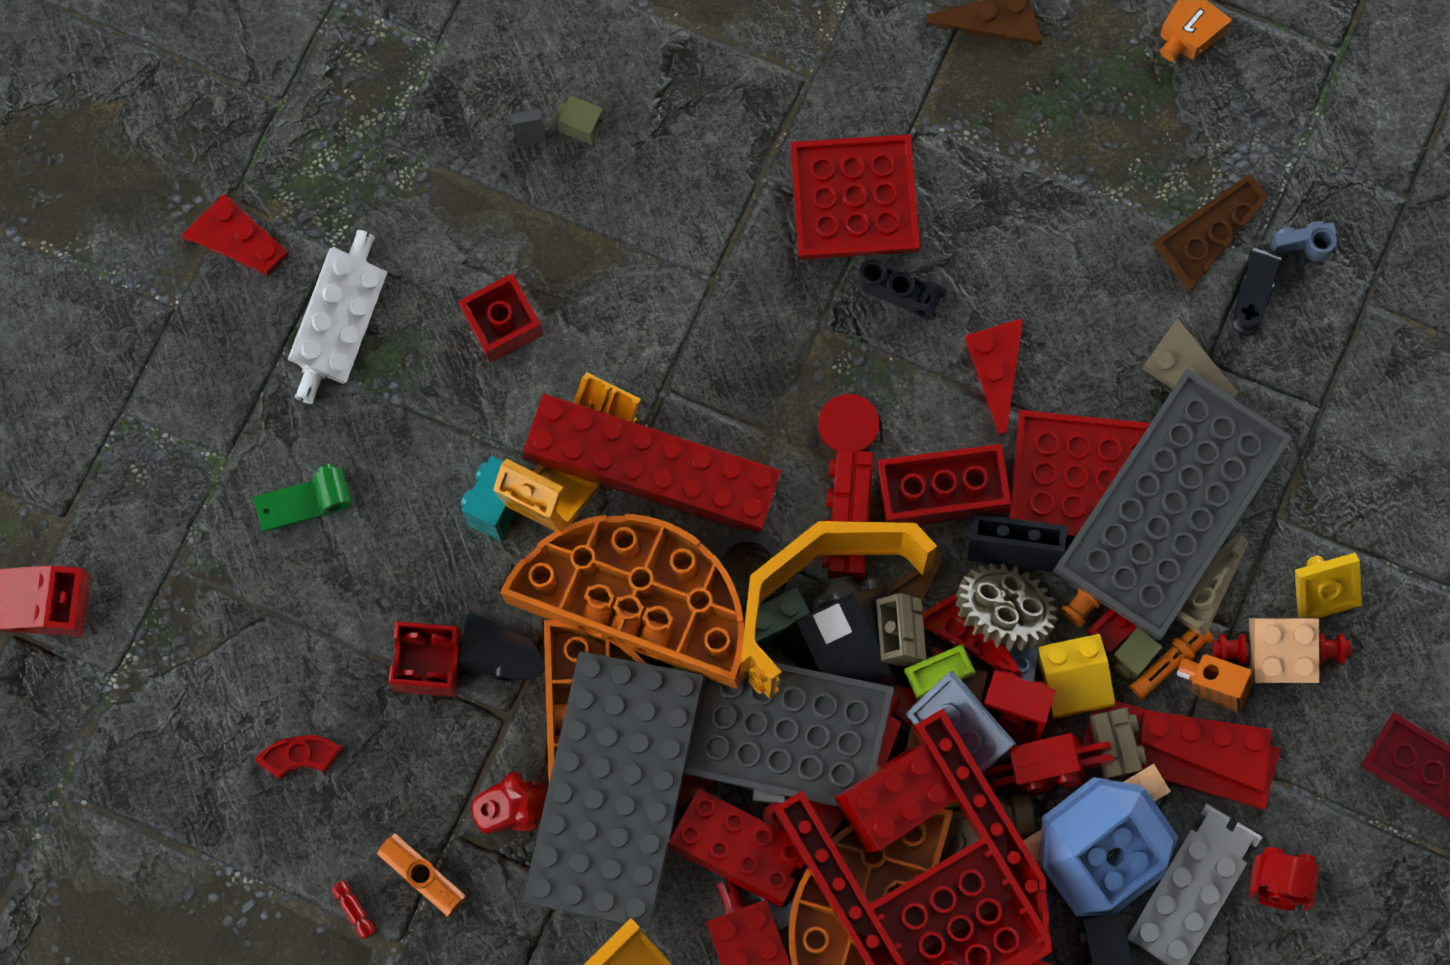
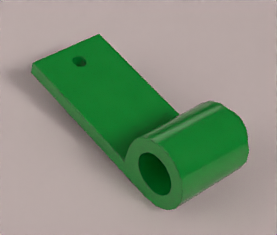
[252,464,353,533]

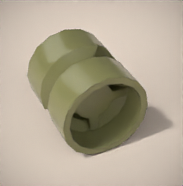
[996,793,1035,836]

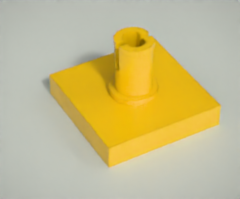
[1295,553,1362,619]

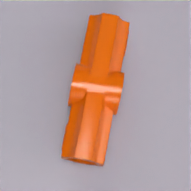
[376,833,467,918]

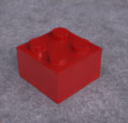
[458,273,544,363]
[983,670,1056,744]

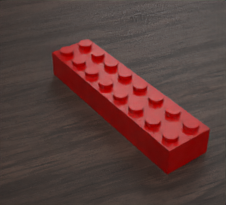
[523,393,781,533]

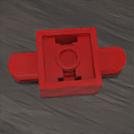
[986,733,1114,796]

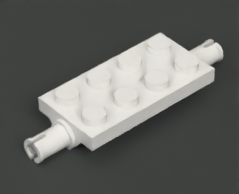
[288,230,387,404]

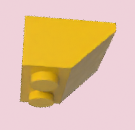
[1037,634,1115,719]

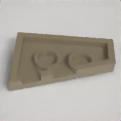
[1142,318,1238,399]

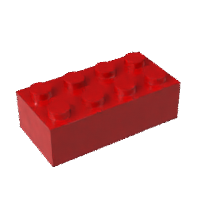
[877,444,1011,525]

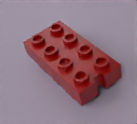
[668,788,805,908]

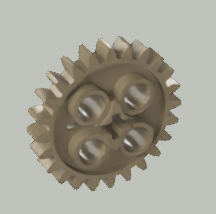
[955,563,1057,651]

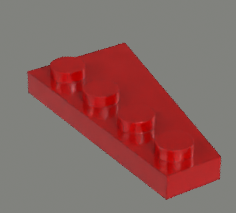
[1139,710,1272,794]

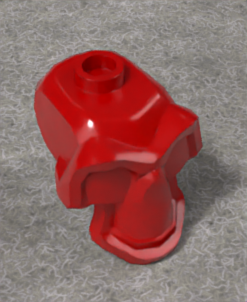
[471,771,549,835]

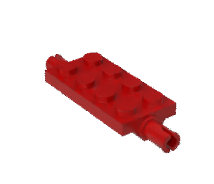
[706,880,791,965]

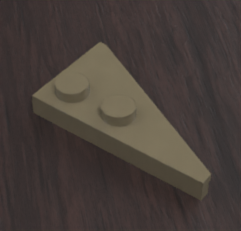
[1175,533,1248,636]

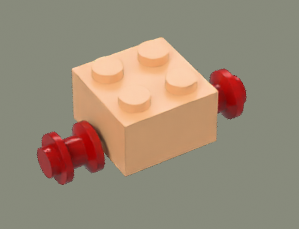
[1212,618,1351,683]

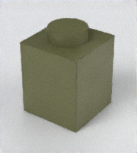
[556,95,605,145]
[1111,627,1162,681]

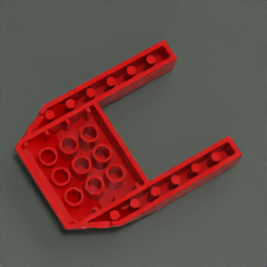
[774,709,1052,965]

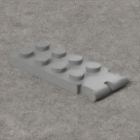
[1127,803,1262,965]

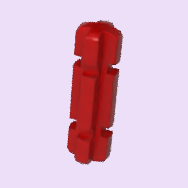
[331,880,376,940]

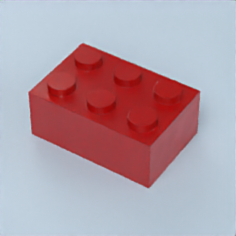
[834,744,958,853]

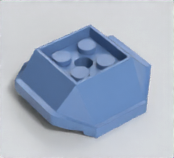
[1038,777,1178,916]

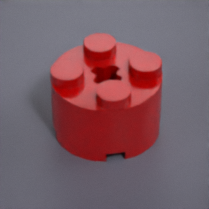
[1248,847,1319,911]

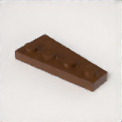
[1152,173,1268,292]

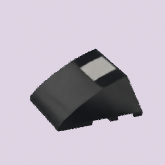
[773,586,897,687]

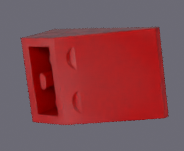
[0,566,91,637]

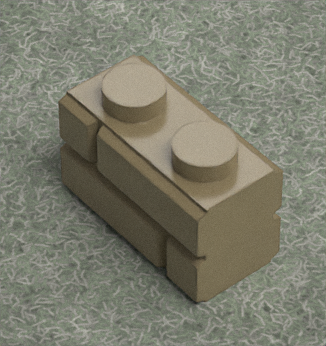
[876,593,926,667]
[1088,708,1146,780]

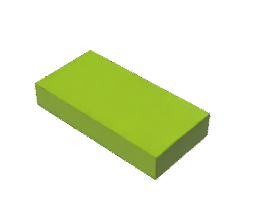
[904,644,976,700]

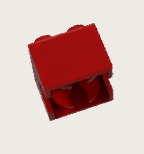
[388,621,463,697]

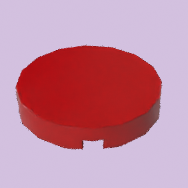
[818,394,879,452]

